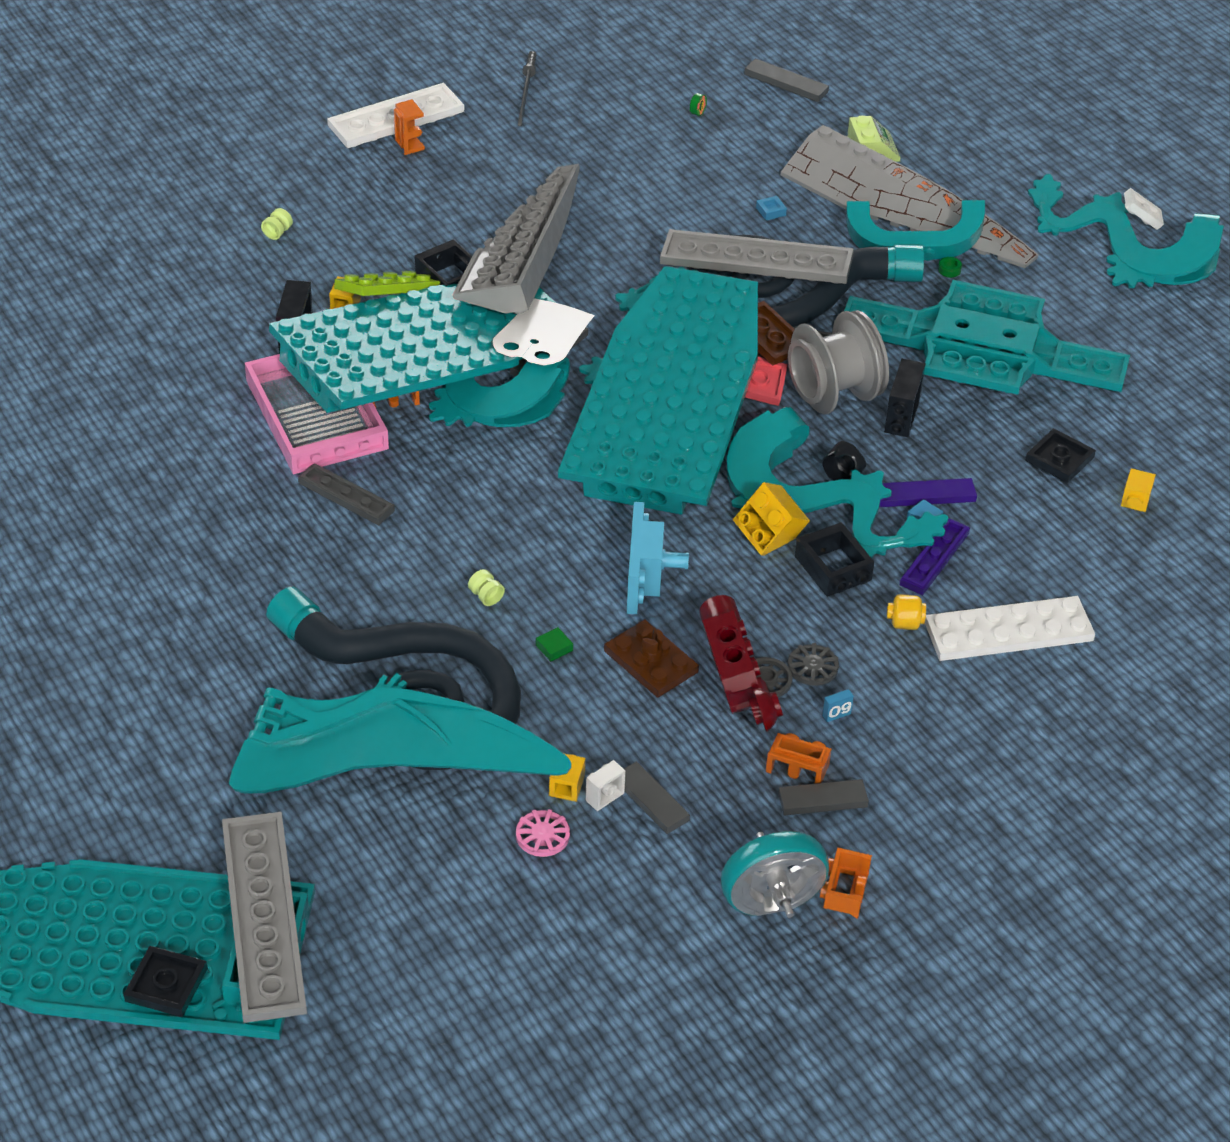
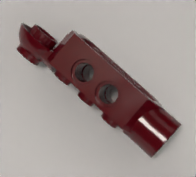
[699,595,783,732]

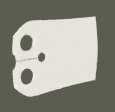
[493,298,595,365]

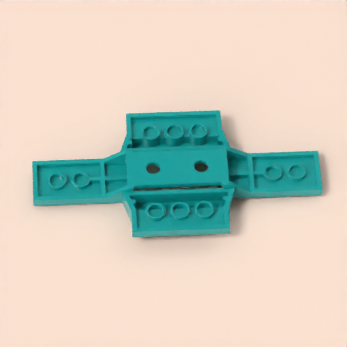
[844,280,1130,395]

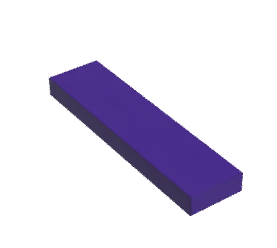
[880,478,977,507]
[899,518,970,596]

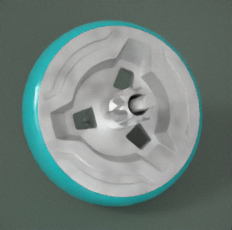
[721,831,829,918]

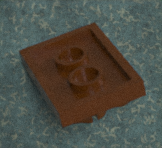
[758,301,795,366]
[604,619,699,698]

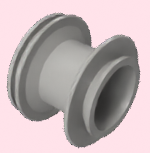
[788,310,889,414]

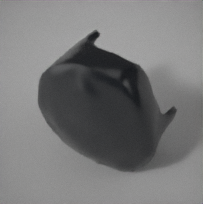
[822,441,866,481]

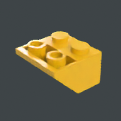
[732,482,810,556]

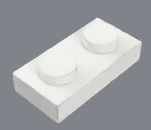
[1124,188,1164,230]

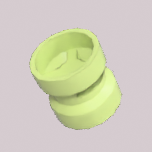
[261,208,293,240]
[468,569,505,606]

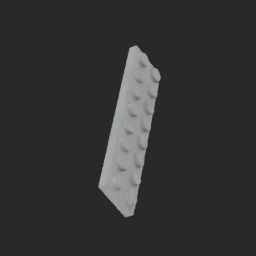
[660,229,854,284]
[222,812,307,1023]

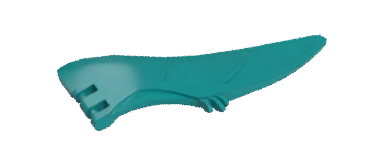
[229,673,571,794]

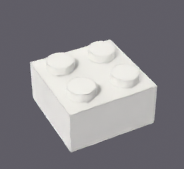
[586,760,625,811]

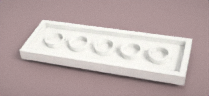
[327,83,464,148]
[925,596,1095,661]

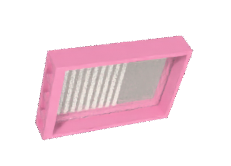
[245,354,389,474]

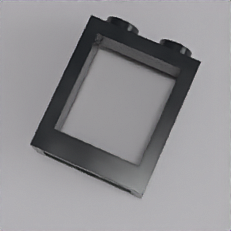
[415,239,472,286]
[276,280,313,354]
[884,358,926,438]
[795,522,874,597]

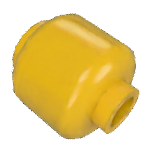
[887,594,926,630]

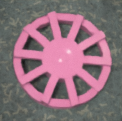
[516,809,570,857]

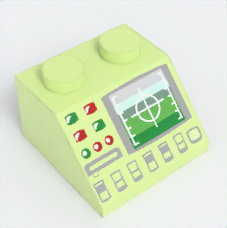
[847,115,900,162]

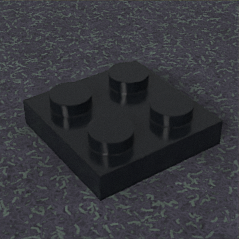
[1025,428,1096,483]
[123,946,208,1017]

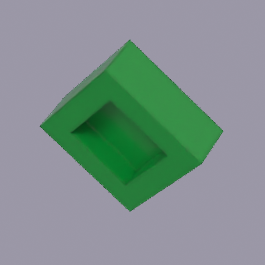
[536,627,573,662]

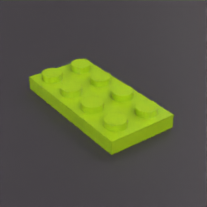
[334,271,440,296]

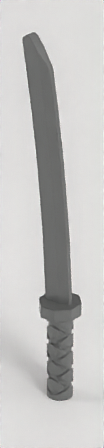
[518,51,537,126]

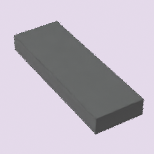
[624,761,690,834]
[778,779,869,816]

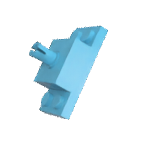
[627,502,689,614]

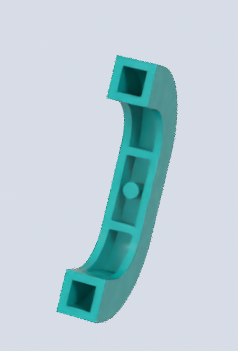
[846,200,985,261]

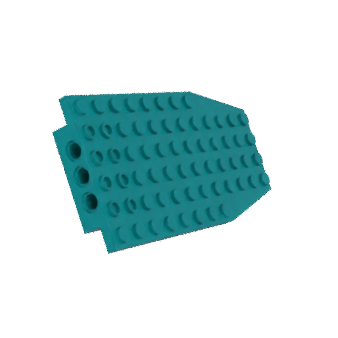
[558,266,758,515]
[269,284,556,413]
[0,859,315,1040]

